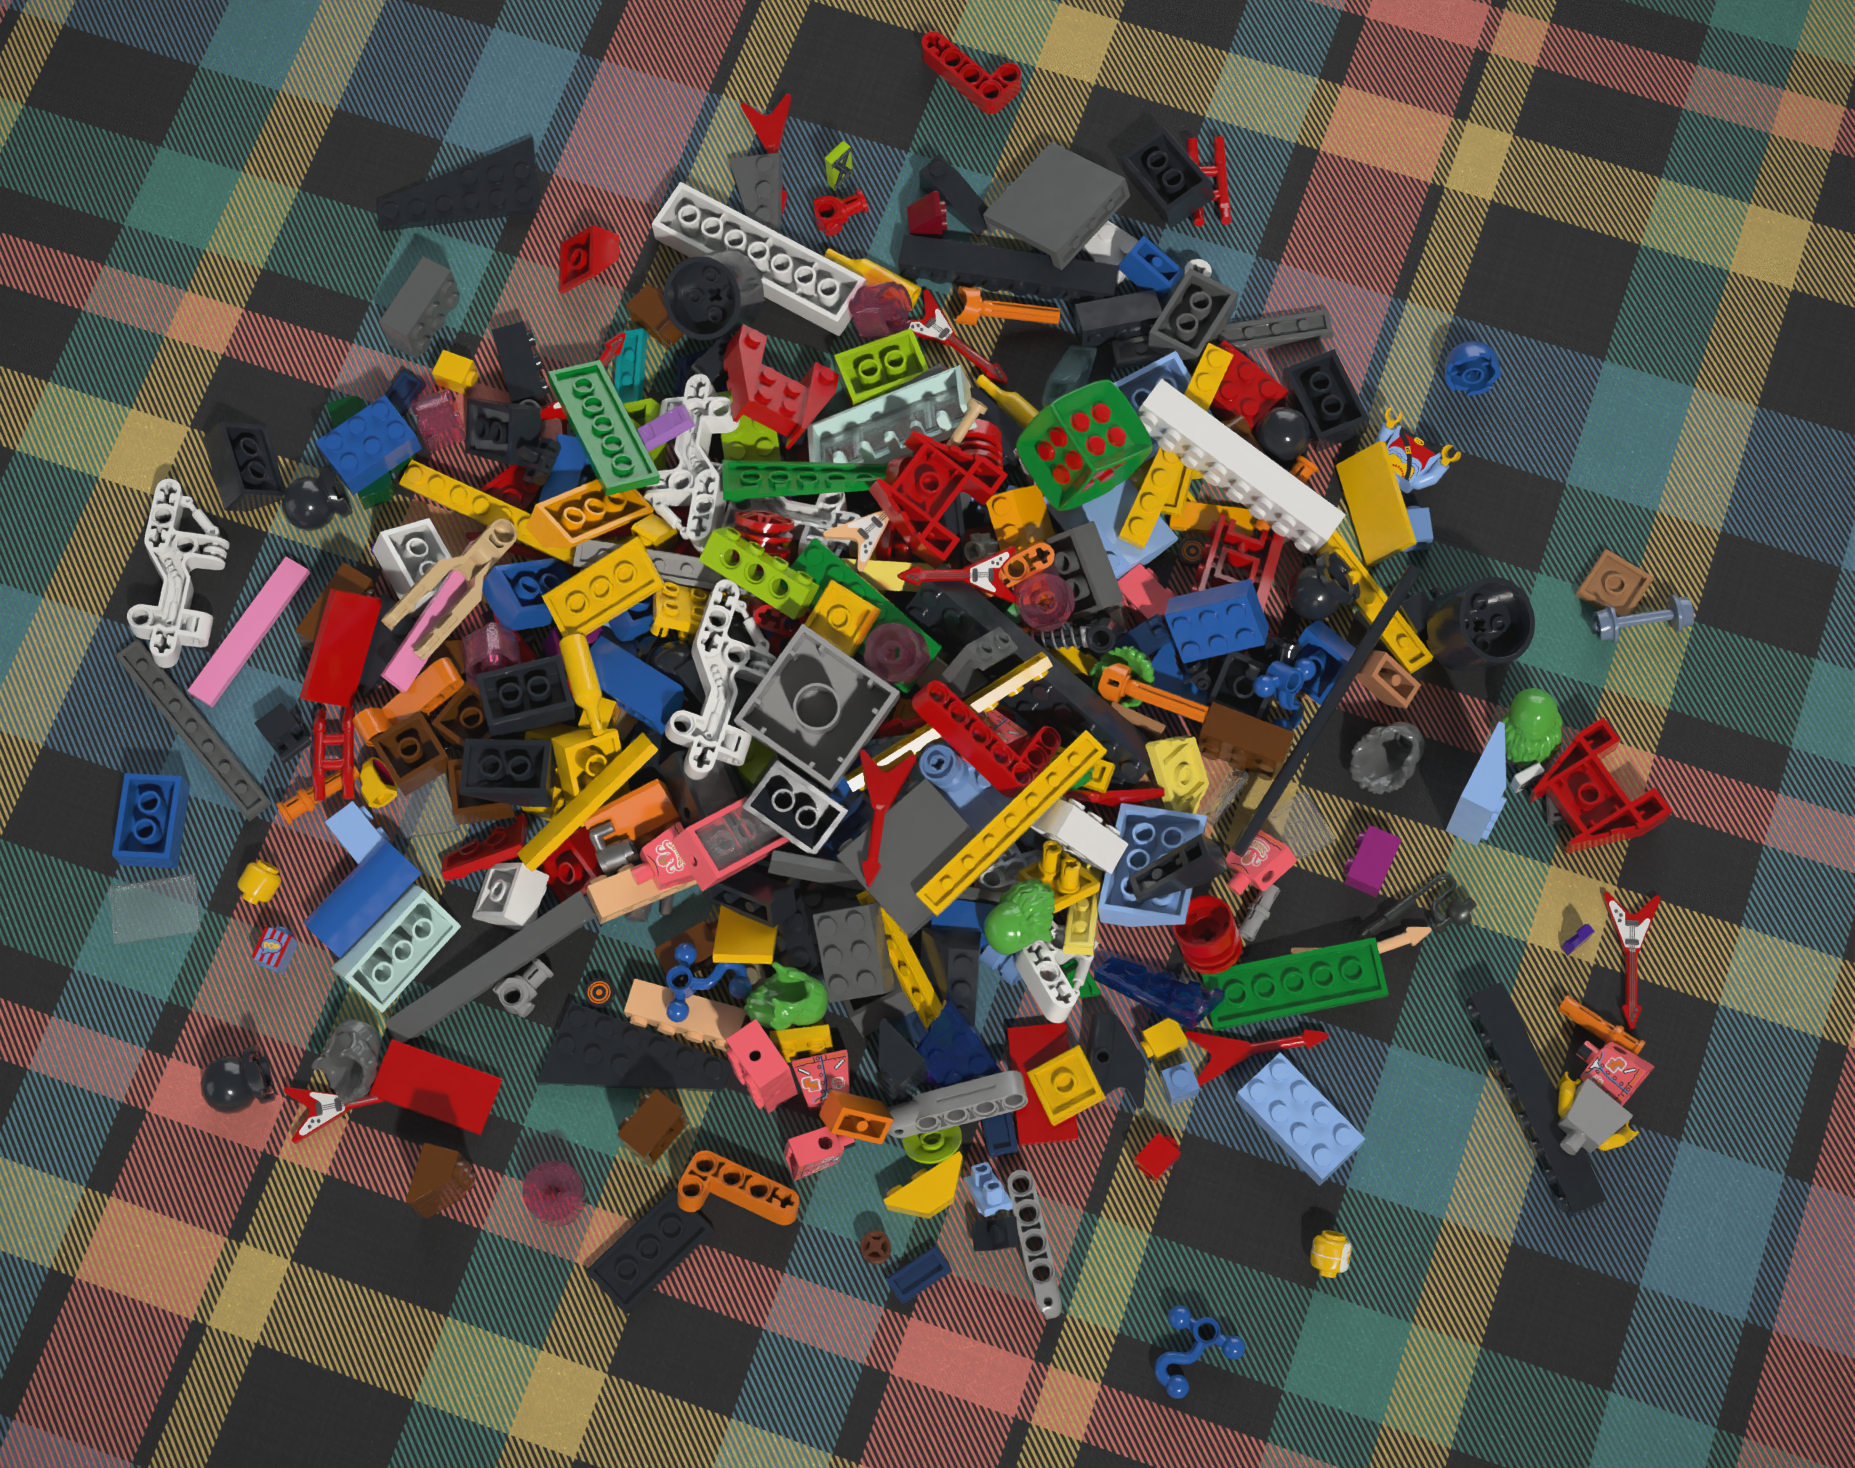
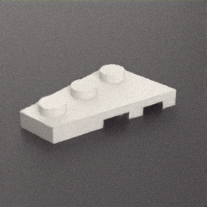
[1082,221,1138,287]

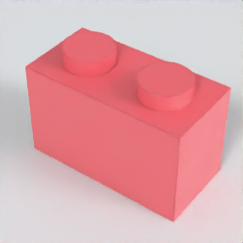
[1117,563,1176,623]

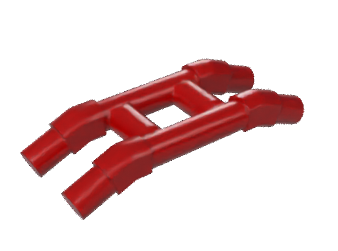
[1187,136,1232,226]
[313,707,355,801]

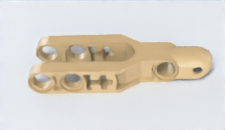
[381,519,517,661]

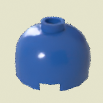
[1444,341,1501,396]

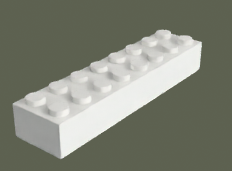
[652,182,868,337]
[1137,379,1346,555]

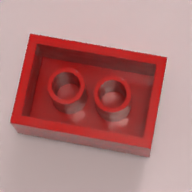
[1190,340,1288,437]

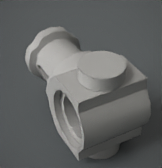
[493,958,554,1018]

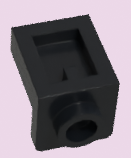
[971,1217,1019,1252]

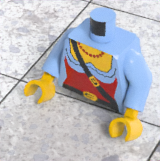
[1375,407,1461,493]

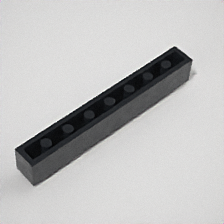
[898,234,1119,304]
[1465,981,1607,1219]

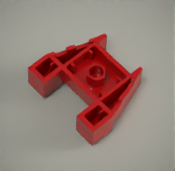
[723,324,839,449]
[869,431,1008,570]
[1528,717,1672,854]

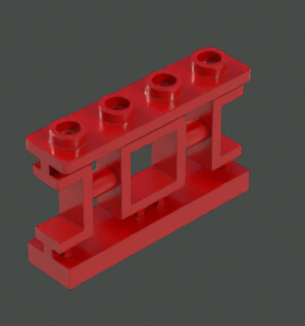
[1190,513,1285,612]

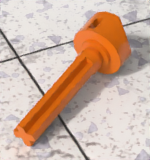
[955,287,1060,326]
[1098,663,1209,723]

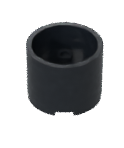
[664,251,765,340]
[1425,577,1535,672]

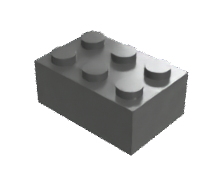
[379,256,460,360]
[1148,268,1238,371]
[1036,521,1125,624]
[813,902,896,1003]

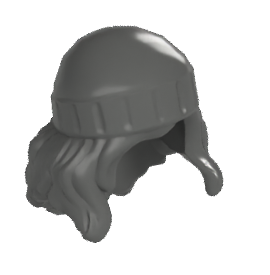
[1350,722,1425,795]
[311,1019,381,1104]

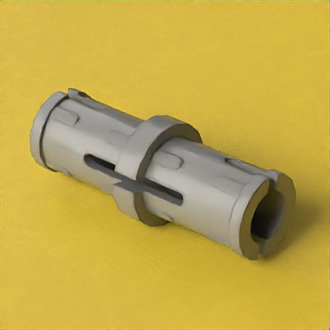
[1238,884,1280,941]

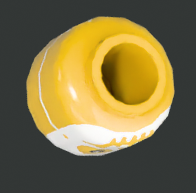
[1310,1230,1352,1278]

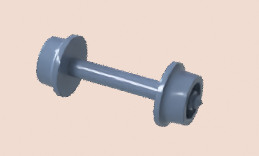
[1592,594,1695,643]

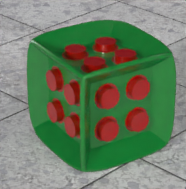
[1016,380,1153,511]

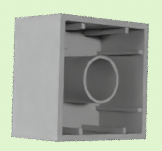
[734,624,900,792]

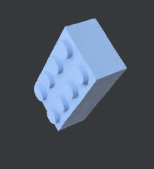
[1235,1053,1365,1186]

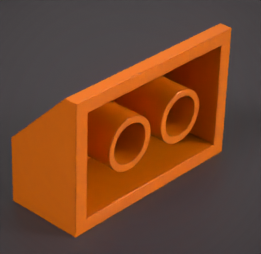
[584,778,684,850]

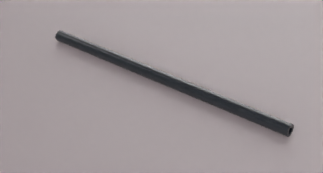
[1231,565,1421,857]

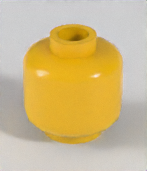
[237,860,281,905]

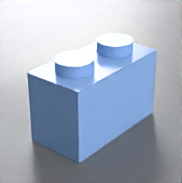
[325,801,391,865]

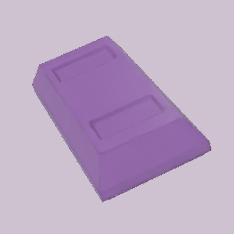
[637,405,695,452]

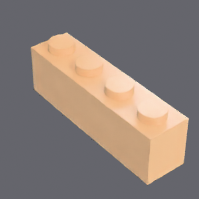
[586,863,697,924]
[624,979,749,1051]

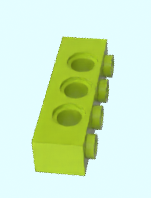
[698,527,819,620]

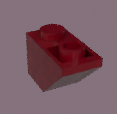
[907,191,947,240]

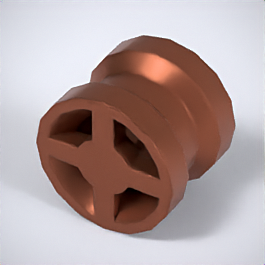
[860,1231,891,1265]

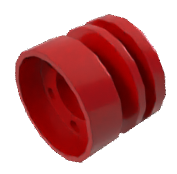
[944,419,1003,493]
[732,510,795,572]
[1172,896,1243,974]

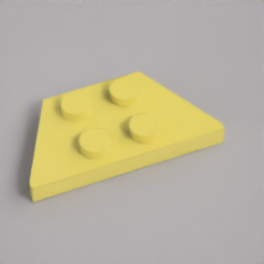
[1145,735,1209,814]

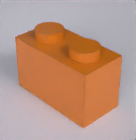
[819,1089,894,1145]

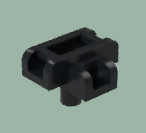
[517,437,561,486]

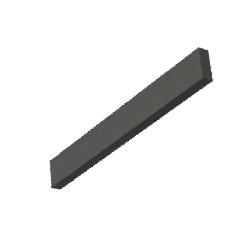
[1112,309,1333,369]
[115,638,272,822]
[768,850,1004,907]
[385,891,597,1044]

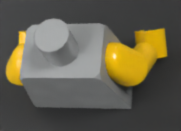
[1557,1072,1639,1155]

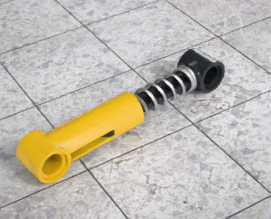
[1021,617,1119,653]

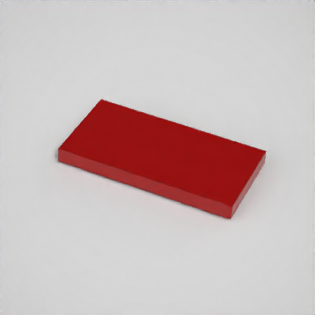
[300,588,383,708]
[1007,1022,1079,1146]
[369,1039,503,1136]

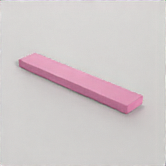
[380,541,473,693]
[188,557,310,708]

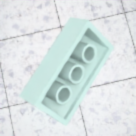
[331,883,461,1013]

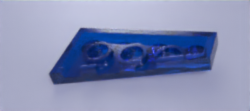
[1094,956,1225,1030]

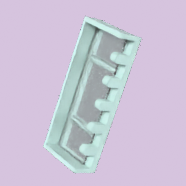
[807,365,977,464]

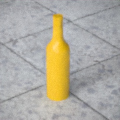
[824,248,921,311]
[976,374,1039,429]
[559,634,604,736]

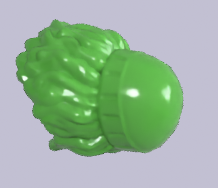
[1089,646,1155,711]
[1502,688,1562,768]
[983,878,1055,955]
[744,962,828,1030]

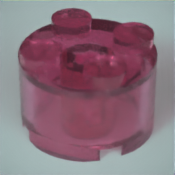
[848,281,912,339]
[410,389,466,453]
[1012,571,1075,631]
[461,623,522,688]
[864,623,931,684]
[523,1161,587,1227]

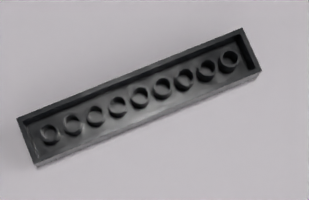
[903,563,1153,791]

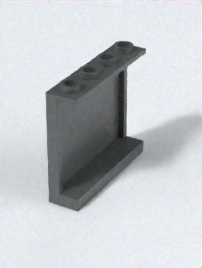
[983,142,1130,270]
[837,778,997,939]

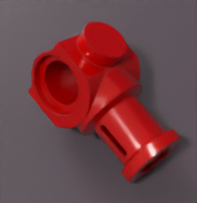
[812,189,869,236]

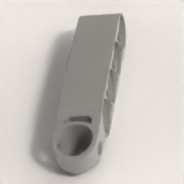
[887,1070,1028,1138]
[1008,1170,1062,1320]

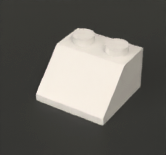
[472,863,549,930]

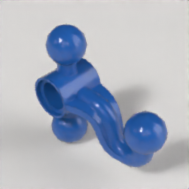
[1253,658,1316,731]
[666,942,752,1023]
[1154,1305,1246,1399]

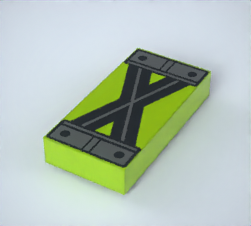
[825,141,853,190]

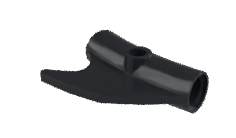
[1086,1013,1146,1109]

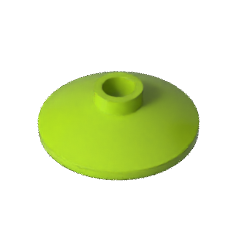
[903,1125,962,1164]

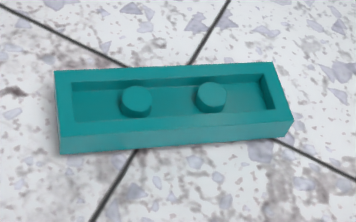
[614,328,648,404]

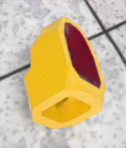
[360,757,397,809]

